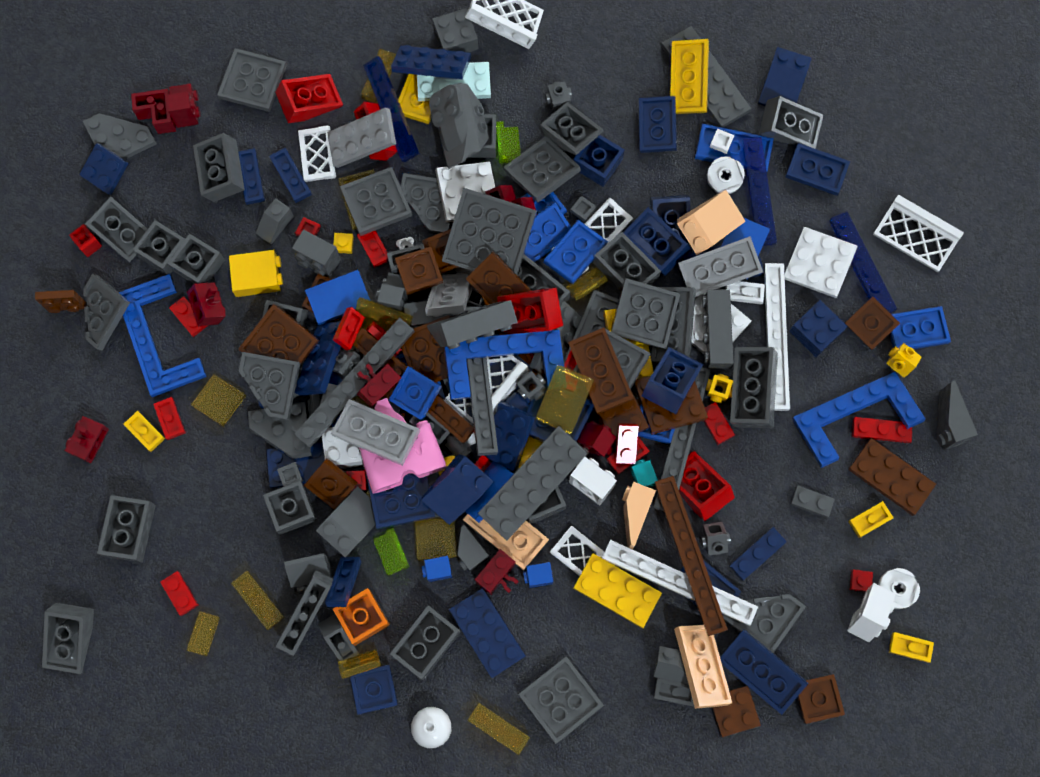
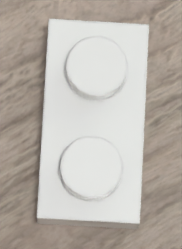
[726,281,765,304]

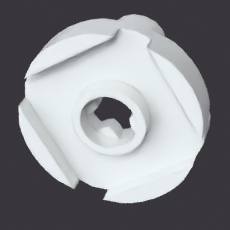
[707,157,745,194]
[878,568,920,609]

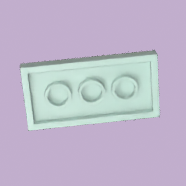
[417,62,491,101]

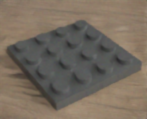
[442,188,537,275]

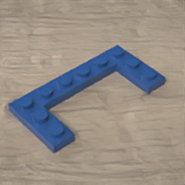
[119,274,207,397]
[444,330,567,400]
[793,372,926,468]

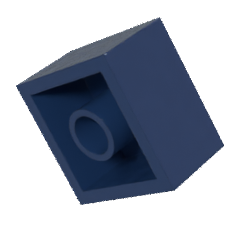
[573,135,625,187]
[789,300,848,358]

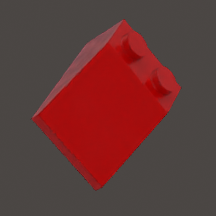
[275,74,343,123]
[497,288,563,335]
[679,451,735,522]

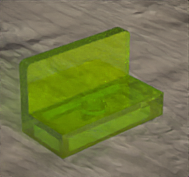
[496,121,521,163]
[374,528,410,576]

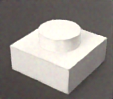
[710,129,734,154]

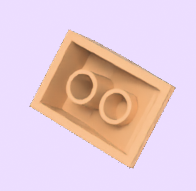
[677,189,745,255]
[622,482,656,550]

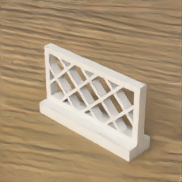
[465,0,544,49]
[873,195,964,272]
[445,355,530,423]

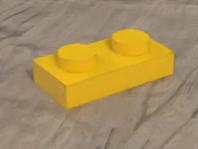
[123,411,165,452]
[848,501,894,538]
[889,632,934,663]

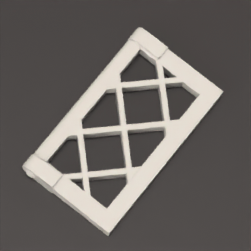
[298,126,336,182]
[585,198,633,244]
[550,526,615,576]

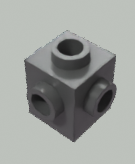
[545,81,572,113]
[333,350,362,380]
[516,371,546,401]
[700,522,731,556]

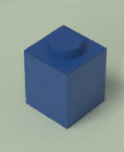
[422,556,452,582]
[523,562,553,588]

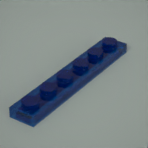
[363,56,420,162]
[742,137,777,246]
[829,212,897,313]

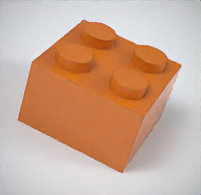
[333,588,390,646]

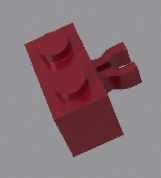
[187,282,226,326]
[357,364,401,408]
[64,416,109,463]
[577,421,616,457]
[475,549,519,595]

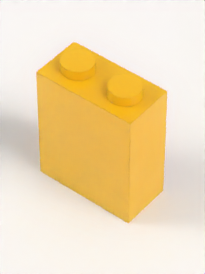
[229,250,283,297]

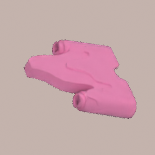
[359,398,447,494]

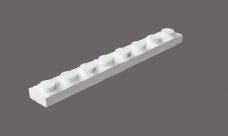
[764,263,790,411]
[602,540,758,626]

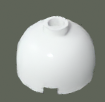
[411,707,452,748]

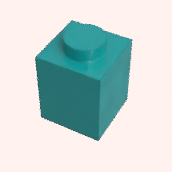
[630,459,658,488]

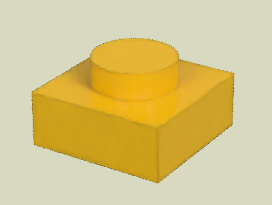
[333,233,354,254]

